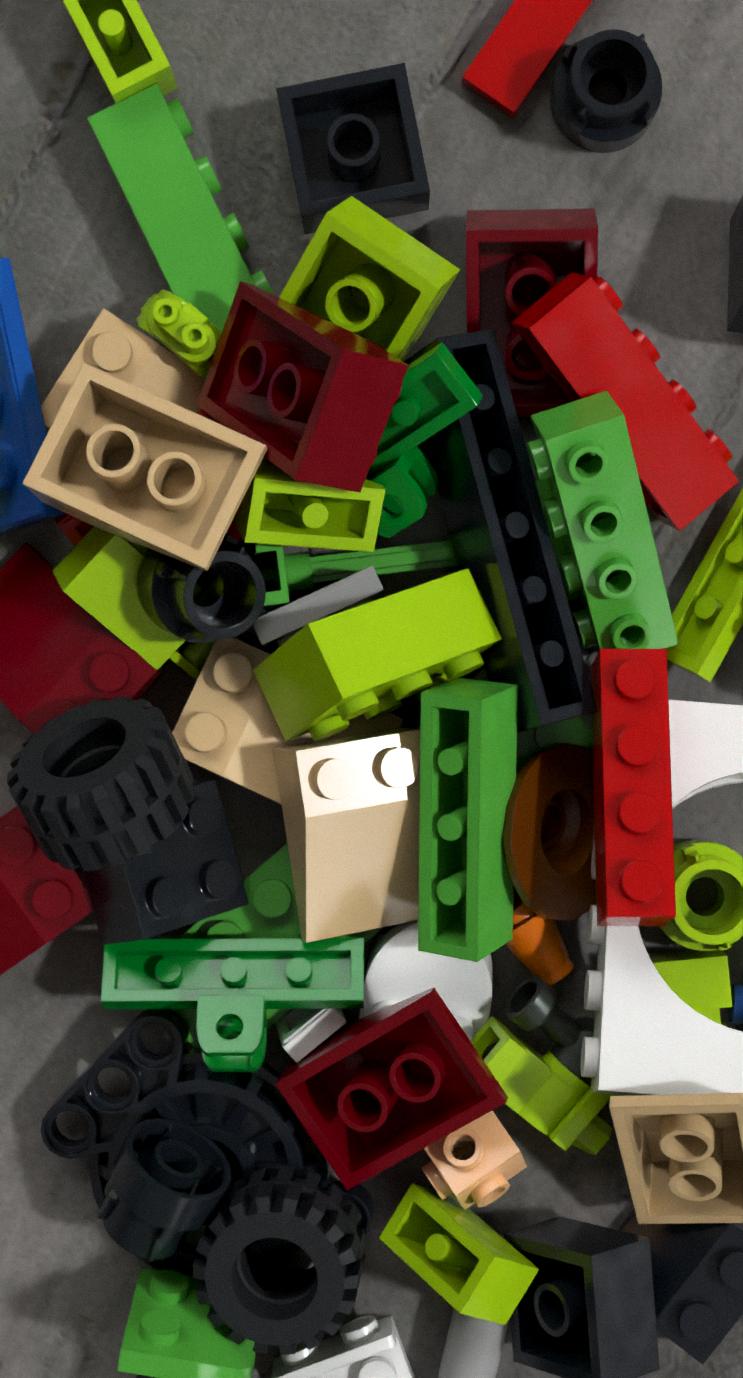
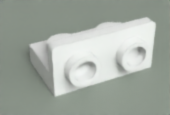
[271,1315,415,1378]

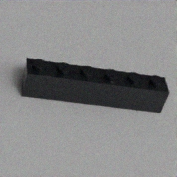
[404,329,597,733]

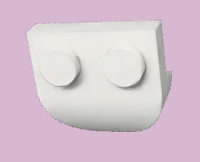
[359,920,493,1041]

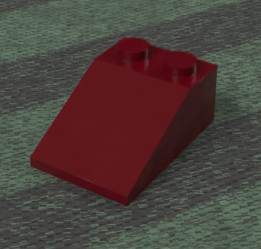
[466,208,598,417]
[197,281,409,493]
[0,542,165,734]
[0,806,93,975]
[275,988,508,1190]

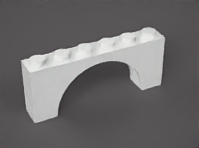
[580,700,743,1096]

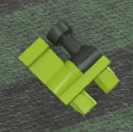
[471,976,629,1155]

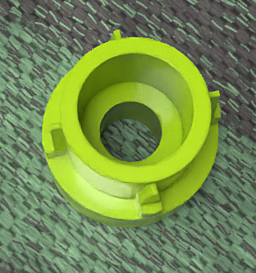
[658,839,743,951]

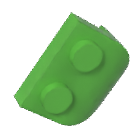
[117,1268,255,1378]

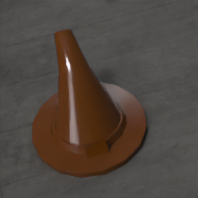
[503,743,596,921]

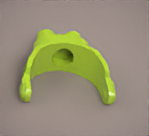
[136,289,222,379]

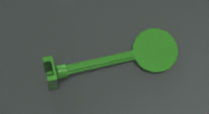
[245,479,578,611]

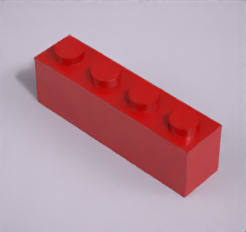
[511,273,739,531]
[590,649,676,926]

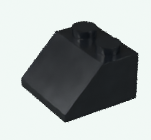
[618,1209,743,1365]

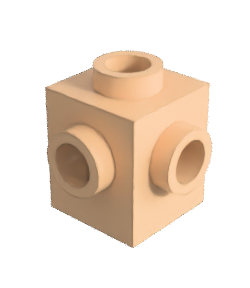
[421,1111,527,1211]

